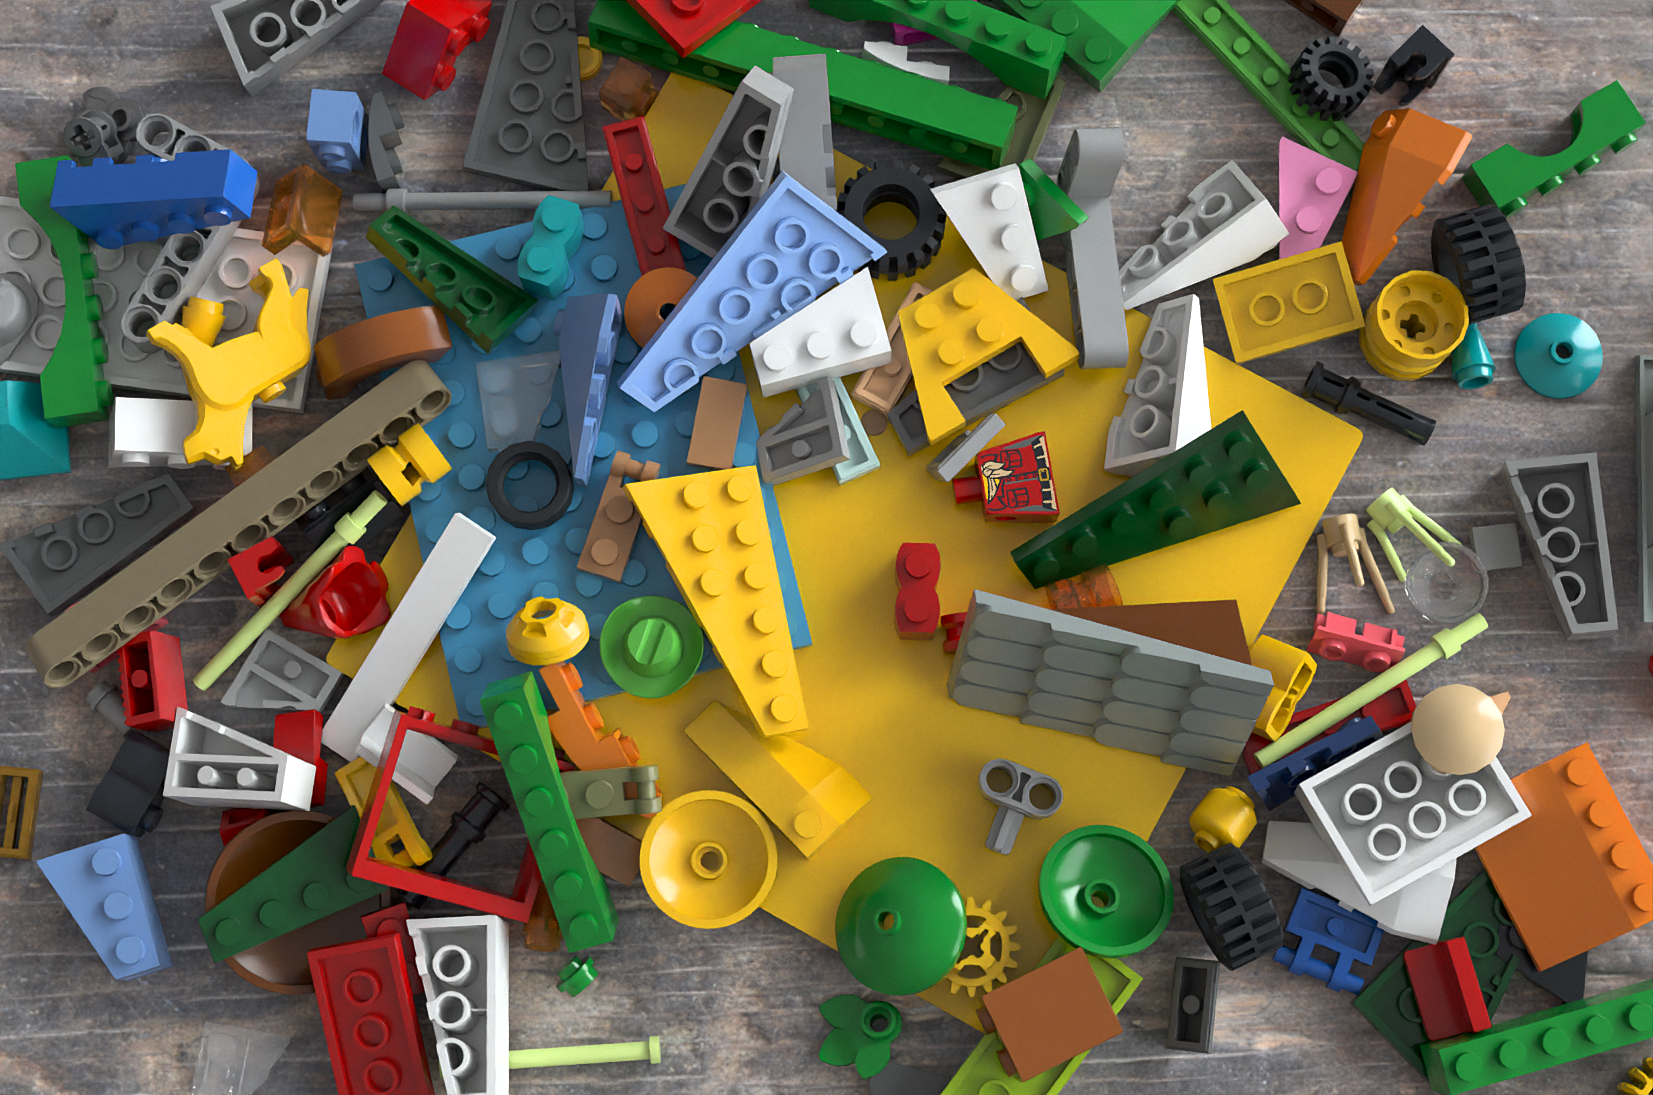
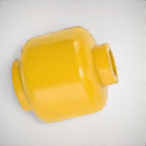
[1189,786,1257,853]

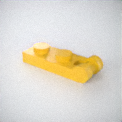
[334,756,432,867]

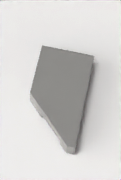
[926,413,1006,482]

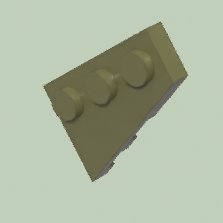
[937,78,1066,180]

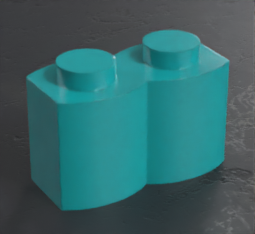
[518,195,584,300]

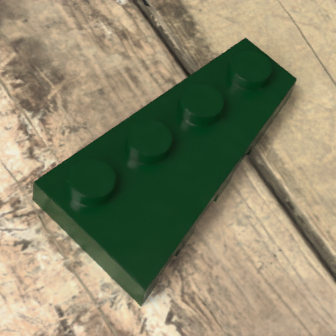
[365,205,539,354]
[196,805,388,963]

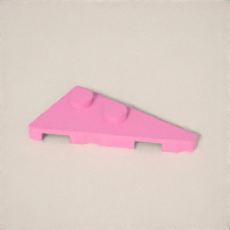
[1278,136,1358,259]

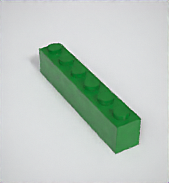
[1420,979,1653,1095]

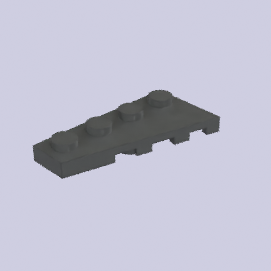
[887,297,1065,456]

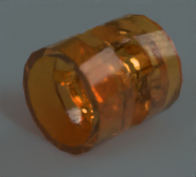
[1045,564,1123,609]

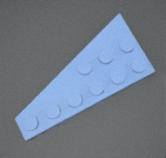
[617,171,887,412]

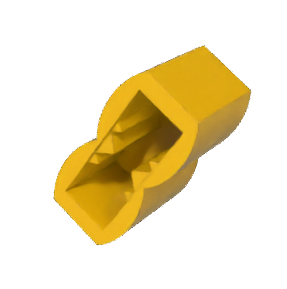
[1248,634,1317,742]

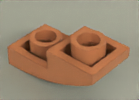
[575,817,642,887]

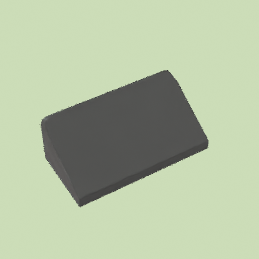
[1166,957,1220,1054]

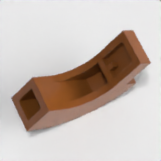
[314,305,453,400]

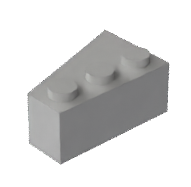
[769,54,837,210]

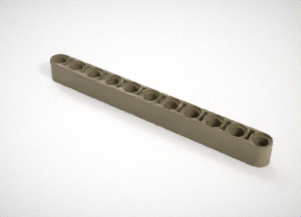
[25,360,452,688]

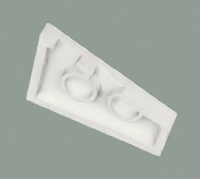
[931,163,1049,300]

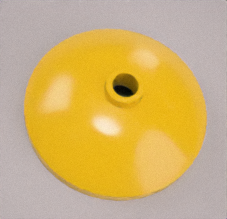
[639,790,778,929]

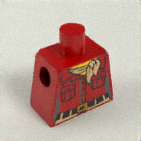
[952,431,1060,523]

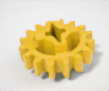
[937,897,1021,998]

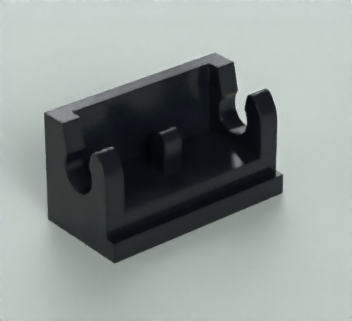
[1373,25,1455,106]

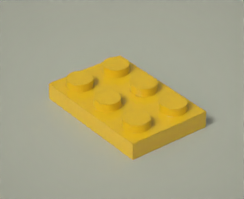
[1213,241,1366,364]

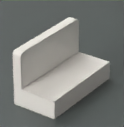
[355,703,458,804]

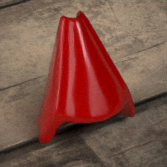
[279,546,391,639]

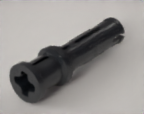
[1300,361,1436,446]
[397,781,511,909]

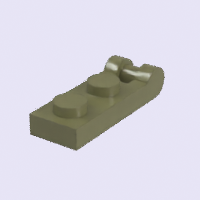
[560,764,662,819]

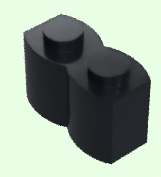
[86,730,170,837]

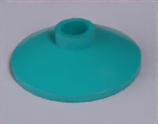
[1514,313,1603,399]

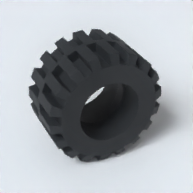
[837,160,947,281]
[1431,204,1526,325]
[1180,843,1283,971]

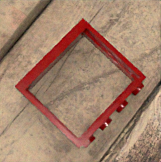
[346,706,576,923]

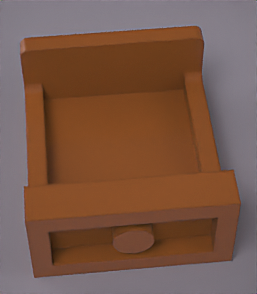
[975,947,1124,1082]

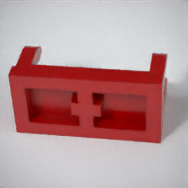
[227,536,295,608]

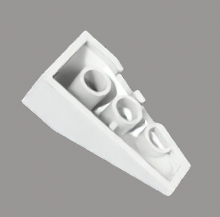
[1104,294,1211,477]

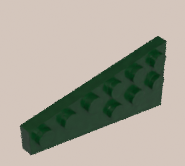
[1010,410,1301,589]
[1349,868,1521,1095]

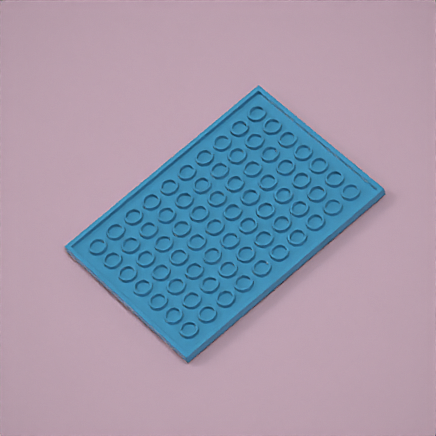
[355,184,813,729]

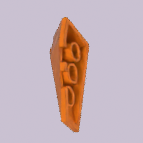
[1342,108,1473,285]

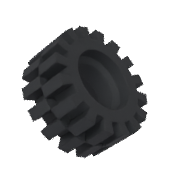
[1288,36,1374,122]

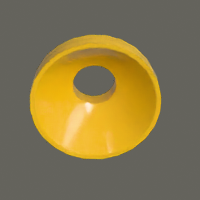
[506,596,590,665]

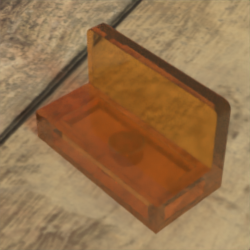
[261,163,343,257]

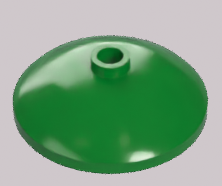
[1038,825,1174,959]
[835,857,967,996]

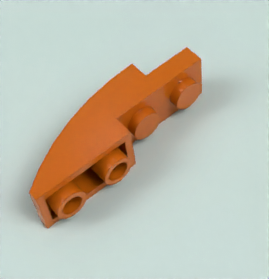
[539,661,663,819]

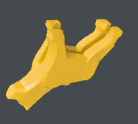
[146,258,312,471]

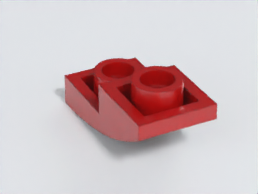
[274,709,328,811]

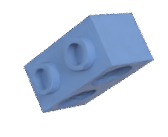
[306,89,369,174]

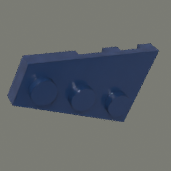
[1247,715,1383,811]

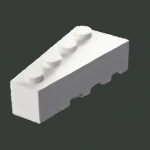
[406,915,509,1095]

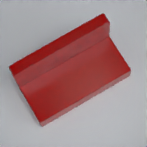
[1402,937,1492,1041]

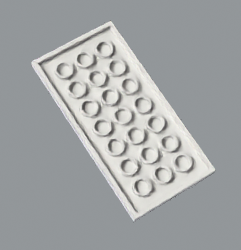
[0,196,333,413]

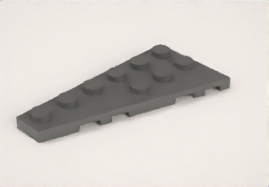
[462,0,589,191]

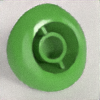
[600,595,704,698]

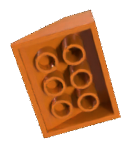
[1474,742,1653,972]

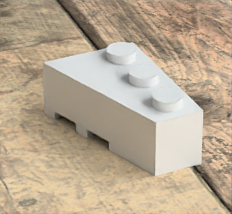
[750,267,892,398]
[108,397,253,470]
[163,706,316,811]

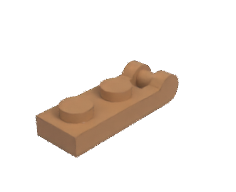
[577,450,661,584]

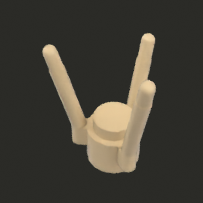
[1316,514,1395,614]

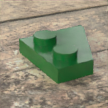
[1018,158,1089,241]

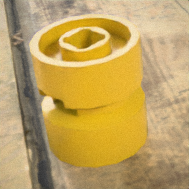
[366,422,453,506]

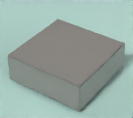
[1469,523,1523,573]

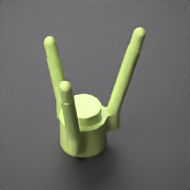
[1366,487,1462,582]

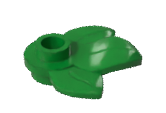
[819,994,902,1080]

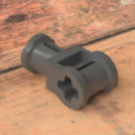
[64,110,125,167]

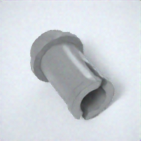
[86,681,137,738]

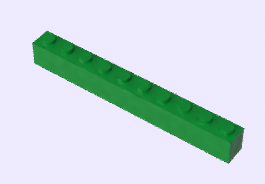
[588,0,1018,170]

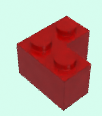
[382,0,493,100]

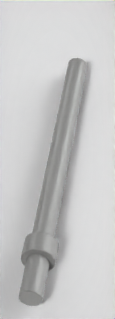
[353,188,613,214]

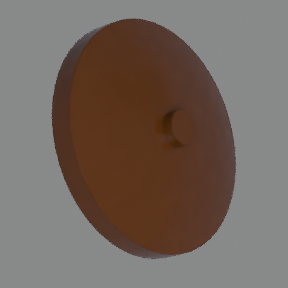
[204,810,390,995]

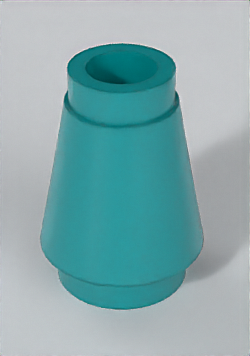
[1452,323,1496,390]

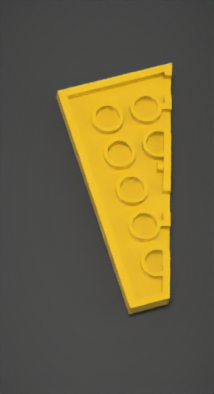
[622,465,809,738]

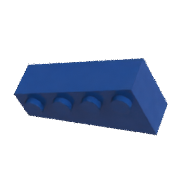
[50,149,258,249]

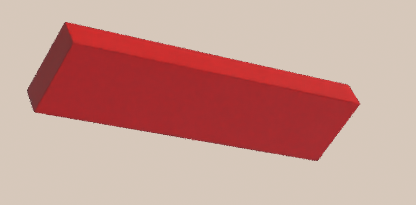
[602,116,686,276]
[1242,680,1417,775]

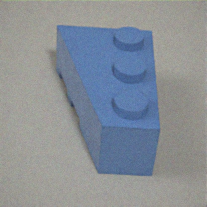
[36,833,173,981]

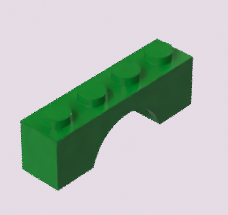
[1461,79,1646,218]

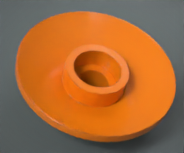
[624,267,698,348]

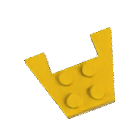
[898,268,1080,446]

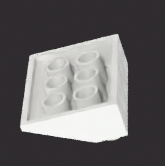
[1294,722,1532,906]

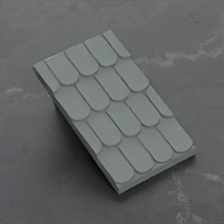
[947,589,1274,776]

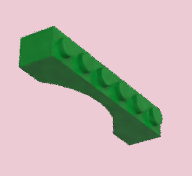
[809,0,1067,100]
[15,155,114,428]
[479,671,619,953]

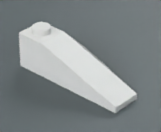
[1119,160,1290,310]
[1261,820,1456,945]

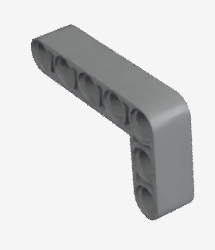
[121,113,260,353]
[1057,127,1129,370]

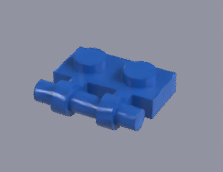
[1272,888,1384,995]

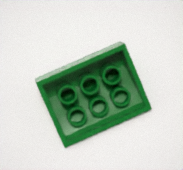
[989,0,1180,92]

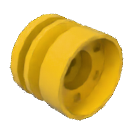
[1358,270,1469,381]

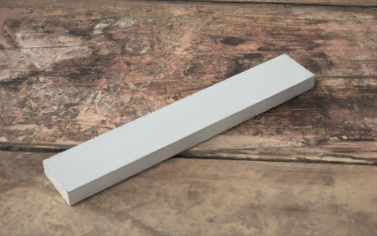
[321,513,497,762]

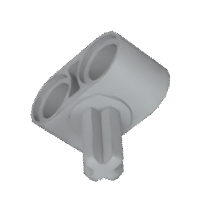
[977,758,1063,855]

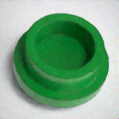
[556,955,598,997]

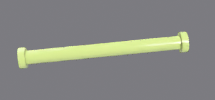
[439,1036,661,1079]

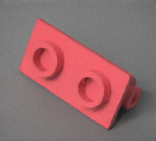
[1306,611,1405,673]

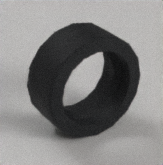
[486,441,574,530]

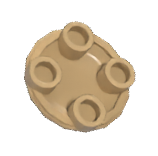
[1411,684,1505,775]

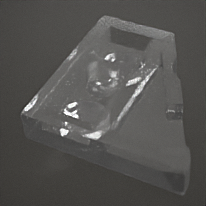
[476,350,561,453]
[190,1022,294,1095]

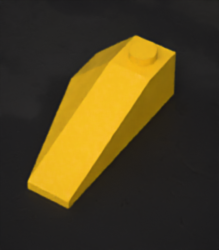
[683,700,873,861]

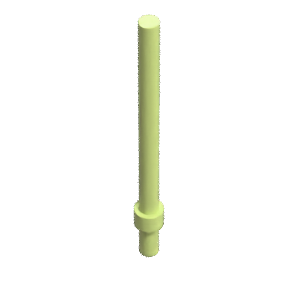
[192,490,388,691]
[1253,613,1488,769]

